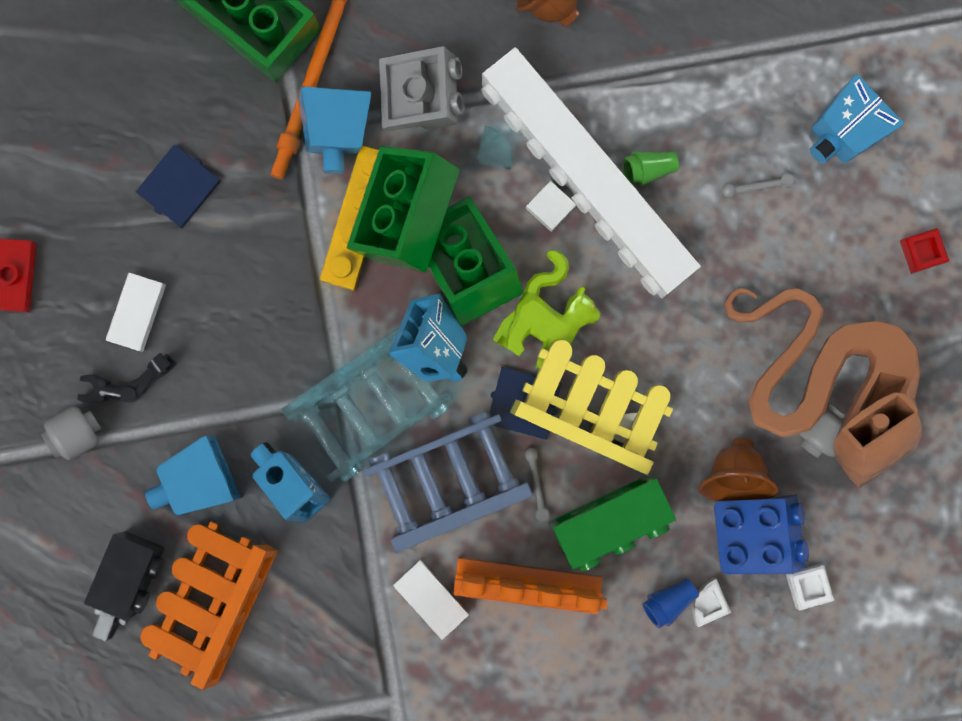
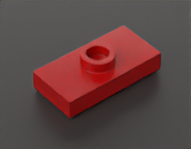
[0,239,37,313]

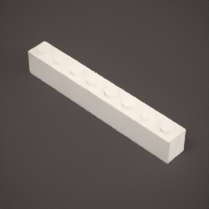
[481,47,701,299]

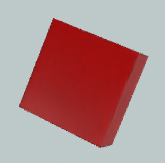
[900,228,949,274]

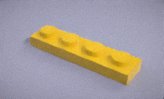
[319,146,379,292]

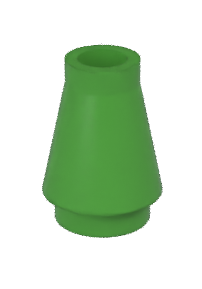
[623,151,679,187]

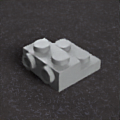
[379,46,464,131]

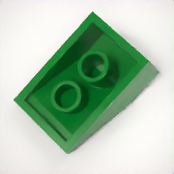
[428,196,523,326]

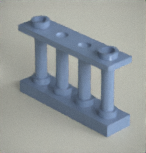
[363,411,533,553]

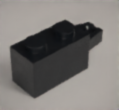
[84,531,165,641]

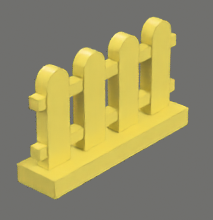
[510,340,673,475]

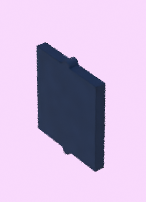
[135,144,221,229]
[490,367,562,440]

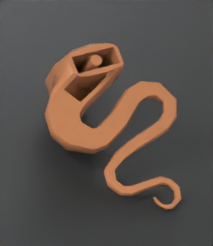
[724,288,923,488]

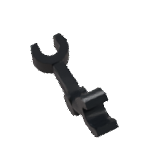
[77,353,177,403]

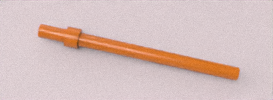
[270,0,347,180]

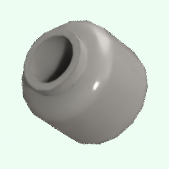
[799,402,846,458]
[41,407,101,460]

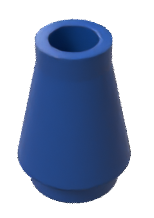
[642,578,699,628]

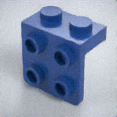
[714,494,809,574]

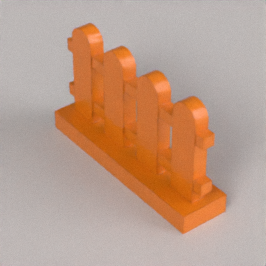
[140,521,279,690]
[453,557,608,614]

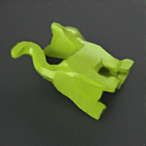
[493,250,601,369]

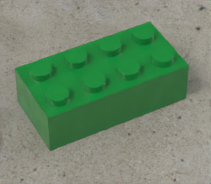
[173,0,321,83]

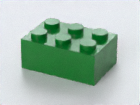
[346,146,460,273]
[548,476,676,572]

